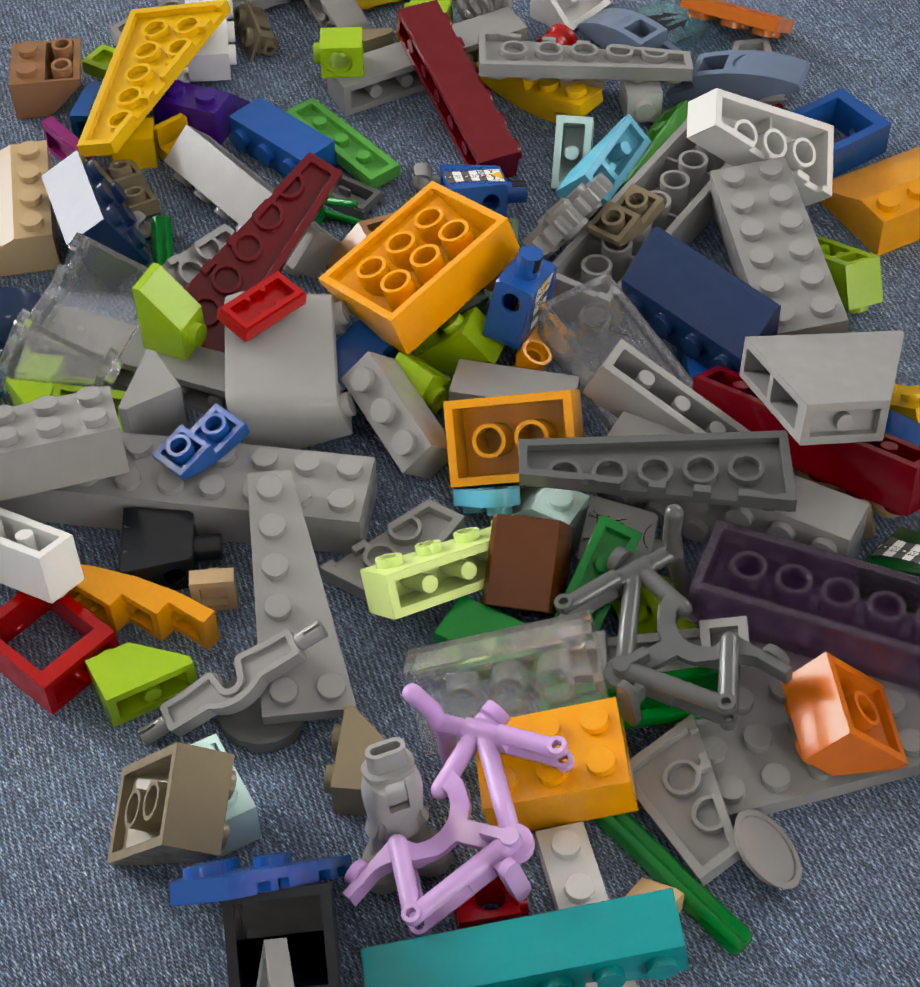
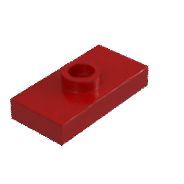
[217,271,307,343]

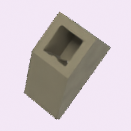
[324,705,386,816]

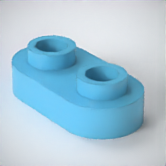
[452,484,521,516]

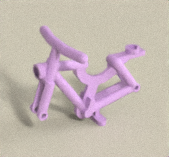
[342,683,575,938]

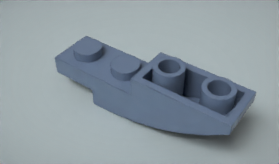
[578,8,682,83]
[665,50,810,105]

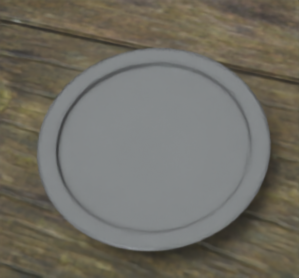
[733,809,802,889]

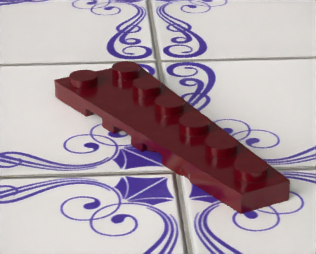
[183,152,343,353]

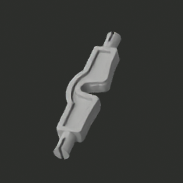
[138,619,328,746]

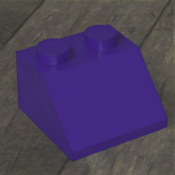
[153,80,250,145]

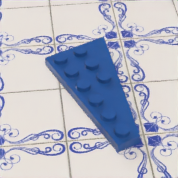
[169,851,352,907]

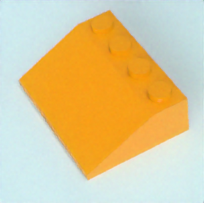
[820,146,920,256]
[318,181,520,355]

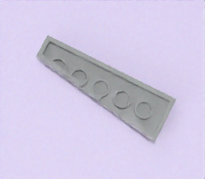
[478,30,694,84]
[247,469,356,725]

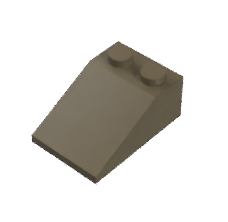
[107,742,237,866]

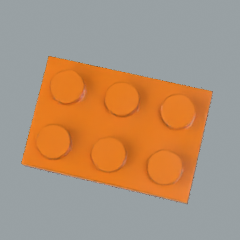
[679,0,795,38]

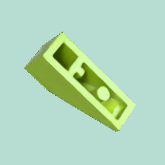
[817,236,883,313]

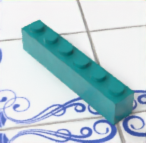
[361,888,689,987]

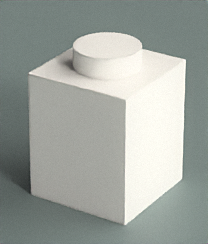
[619,80,663,123]

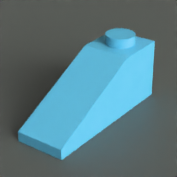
[555,114,652,207]

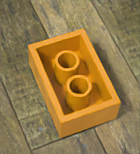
[443,389,584,488]
[476,697,639,831]

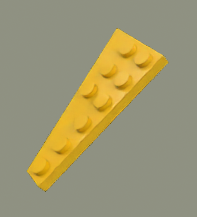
[77,0,231,157]

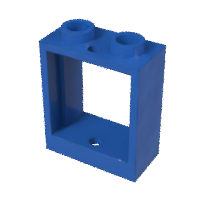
[792,88,891,178]

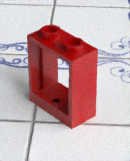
[0,591,119,715]

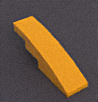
[67,564,220,650]

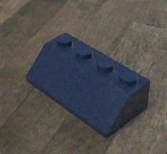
[620,226,781,373]

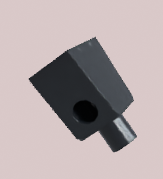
[120,507,223,591]

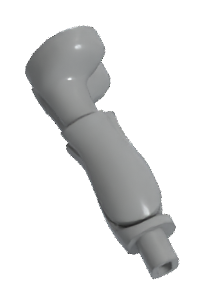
[360,737,452,895]

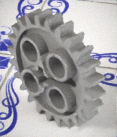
[522,172,614,260]

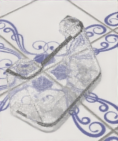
[0,232,148,388]

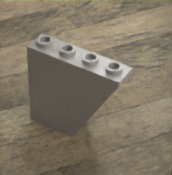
[739,330,905,445]

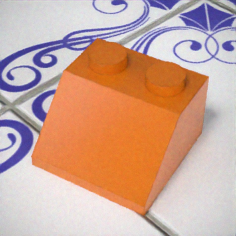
[781,652,908,776]

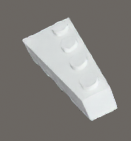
[687,88,834,207]

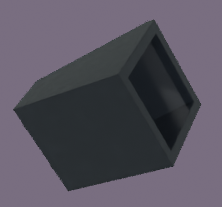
[222,882,340,987]

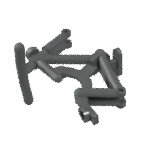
[554,504,793,731]

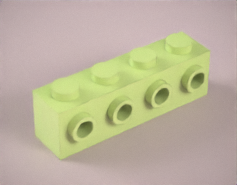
[360,519,493,620]

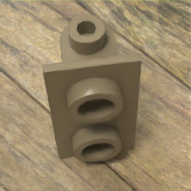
[233,0,278,62]

